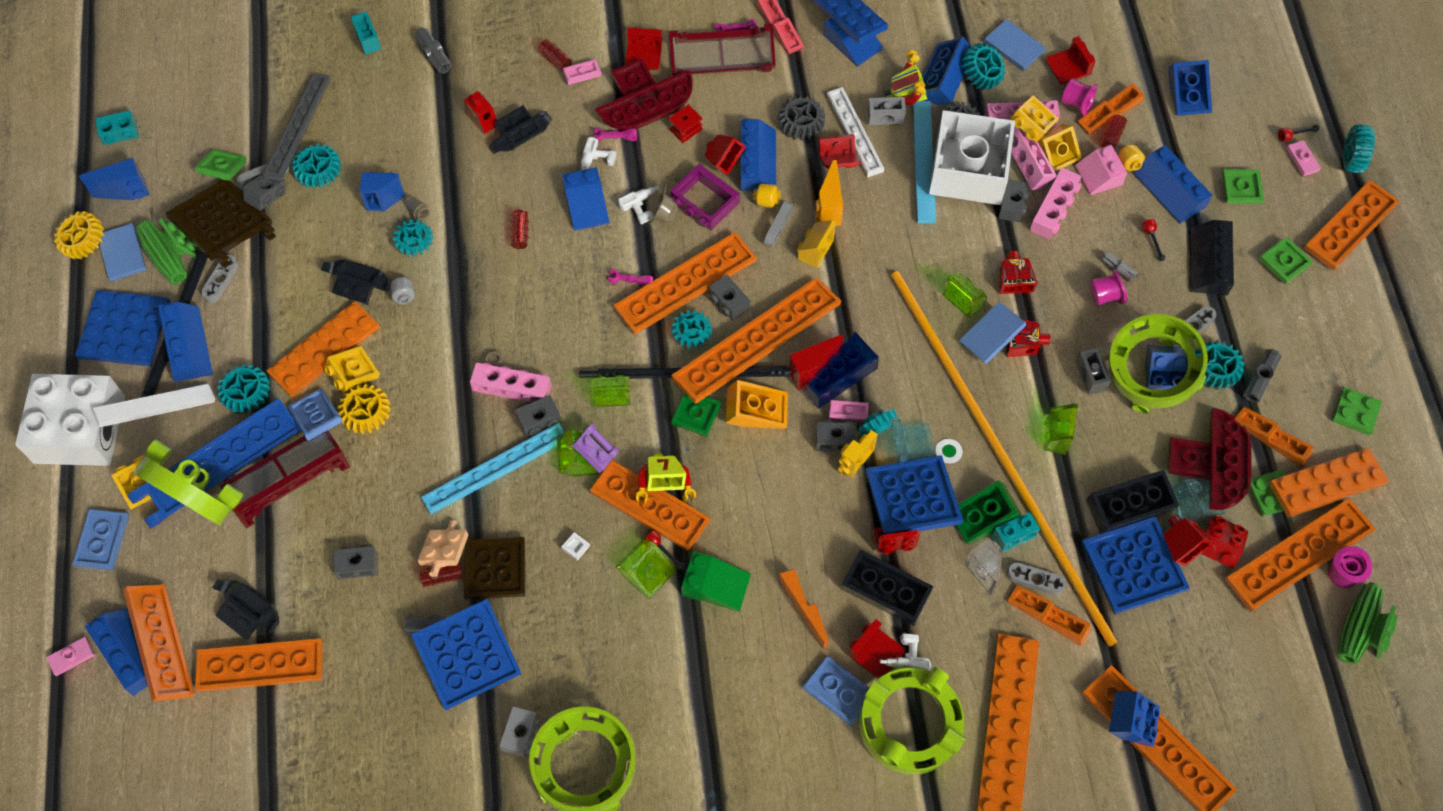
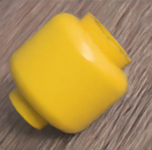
[1118,145,1145,171]
[753,183,781,208]

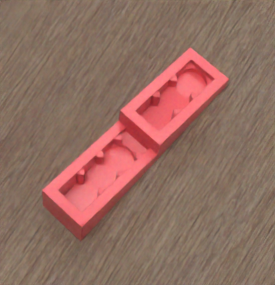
[756,0,804,55]

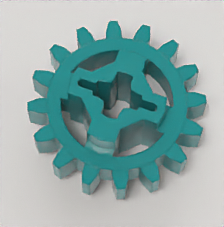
[393,219,434,257]
[672,309,712,349]
[858,409,899,437]

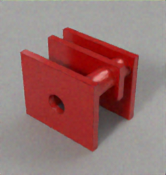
[668,104,703,144]

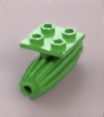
[136,218,197,285]
[1337,582,1398,664]

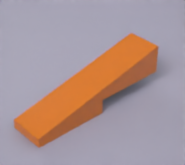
[1078,83,1144,134]
[1235,407,1314,468]
[779,569,829,649]
[1008,585,1091,647]

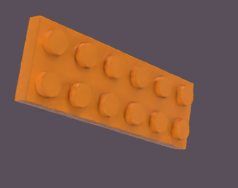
[1303,180,1400,271]
[266,301,380,398]
[1268,448,1389,518]
[590,460,711,552]
[123,584,195,702]
[195,638,323,692]

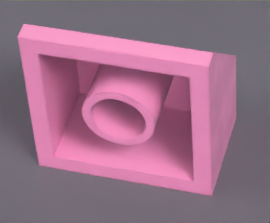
[1075,145,1127,195]

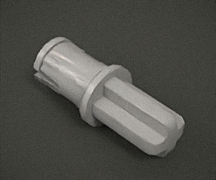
[1102,252,1138,282]

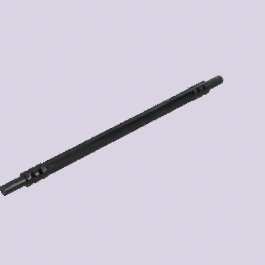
[141,249,208,398]
[579,366,791,380]

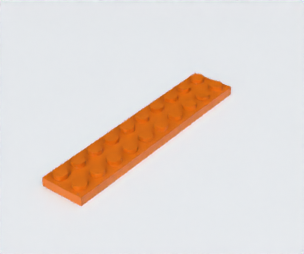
[672,277,841,404]
[977,634,1039,811]

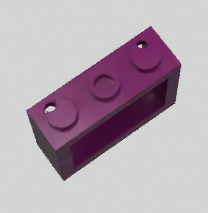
[670,164,740,231]

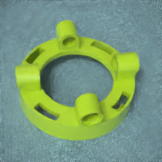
[1108,314,1208,414]
[133,439,244,526]
[859,667,966,775]
[529,706,636,811]

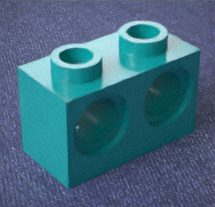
[351,11,381,55]
[95,110,139,145]
[992,512,1040,553]

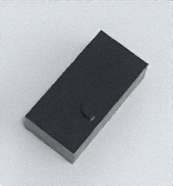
[1086,470,1180,534]
[842,549,933,626]

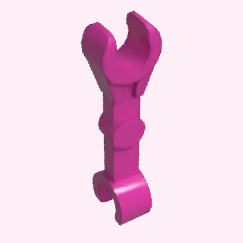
[714,19,757,32]
[593,128,638,142]
[608,269,653,286]

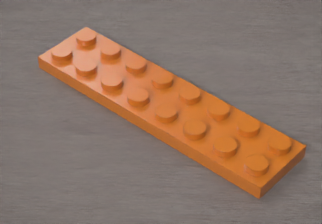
[614,232,757,335]
[1225,498,1376,612]
[1082,665,1238,811]

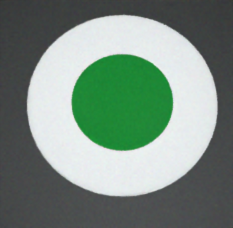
[936,439,963,464]

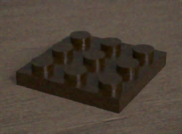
[464,537,526,600]

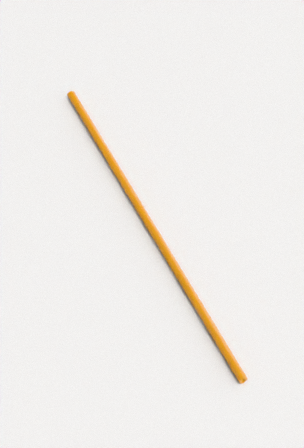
[891,271,1118,647]

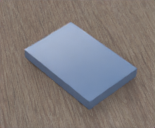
[984,19,1046,71]
[99,223,147,281]
[959,301,1026,364]
[287,388,343,441]
[72,509,130,571]
[802,655,869,727]

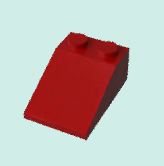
[789,334,844,390]

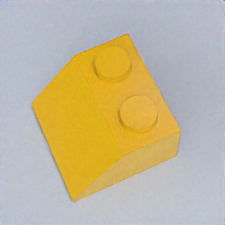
[1038,124,1082,172]
[797,220,836,269]

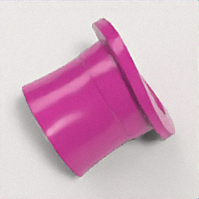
[1062,79,1098,116]
[1090,269,1127,306]
[1328,546,1372,588]

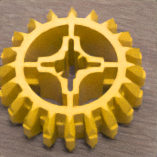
[54,211,105,260]
[338,384,391,435]

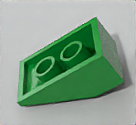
[956,480,1022,544]
[681,551,751,612]

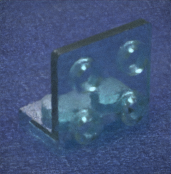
[890,419,936,463]
[1172,479,1225,522]

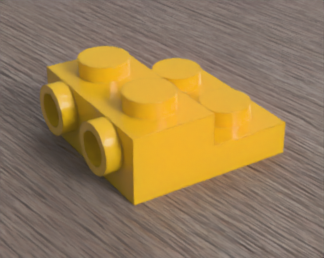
[1010,95,1059,143]
[324,346,380,394]
[838,430,878,478]
[111,455,151,510]

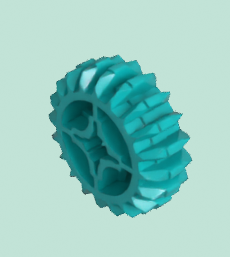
[961,42,1006,90]
[1342,124,1376,173]
[292,143,341,189]
[1195,340,1245,390]
[217,363,270,414]

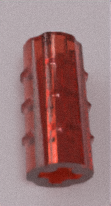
[538,39,572,72]
[1100,115,1127,149]
[511,210,529,249]
[420,561,463,587]

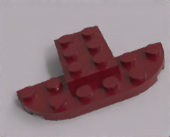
[595,59,693,130]
[1168,408,1252,510]

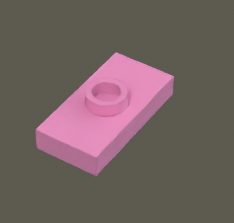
[563,59,601,85]
[1286,140,1321,176]
[829,400,869,423]
[46,637,95,676]

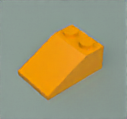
[815,160,843,226]
[725,380,788,429]

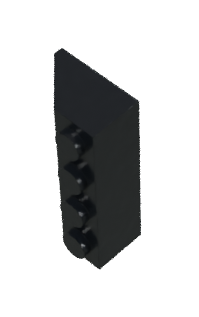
[1190,220,1234,296]

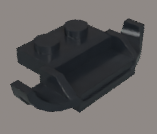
[489,105,552,154]
[321,259,391,305]
[212,579,279,639]

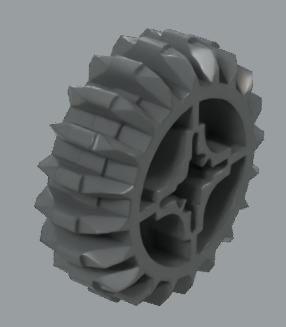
[778,95,825,140]

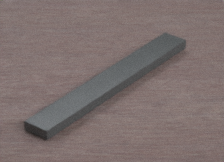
[263,73,331,181]

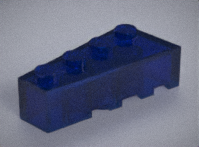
[807,332,879,409]

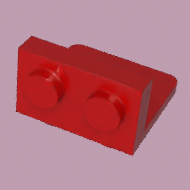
[625,27,663,70]
[1046,36,1096,85]
[818,134,860,170]
[1202,515,1249,569]
[873,527,920,554]
[849,619,905,679]

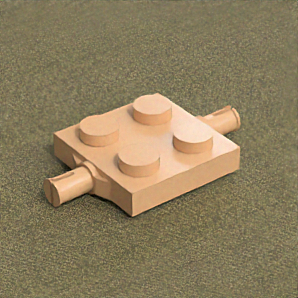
[418,520,468,577]

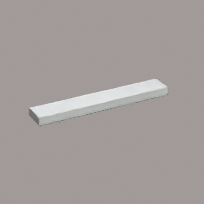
[826,87,884,177]
[92,384,215,427]

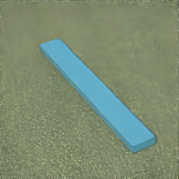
[913,101,936,224]
[421,423,568,515]

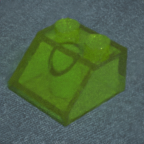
[943,273,988,319]
[590,375,631,407]
[1041,403,1078,455]
[557,429,604,477]
[616,539,677,599]

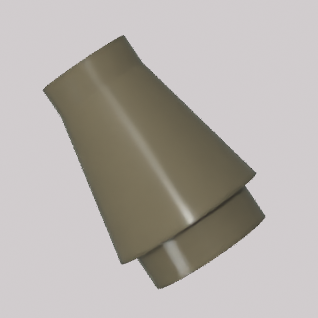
[405,196,430,220]

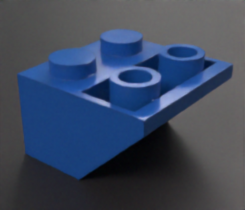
[359,172,405,211]
[1145,345,1188,389]
[1109,691,1160,747]

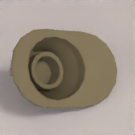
[652,183,678,223]

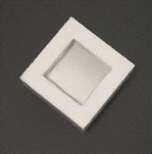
[561,532,590,561]

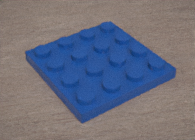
[75,290,171,367]
[866,455,963,535]
[1081,516,1190,615]
[411,599,522,711]

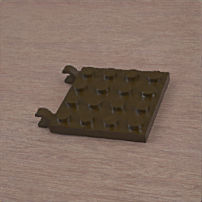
[166,180,276,268]

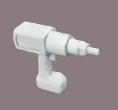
[581,137,617,170]
[618,186,659,224]
[880,634,931,671]

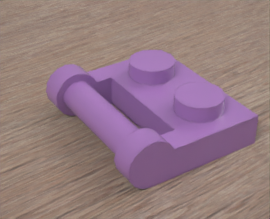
[572,423,619,473]

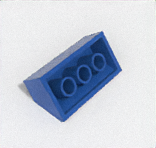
[922,36,971,106]
[741,119,776,191]
[1133,145,1213,224]
[158,302,213,382]
[84,608,148,696]

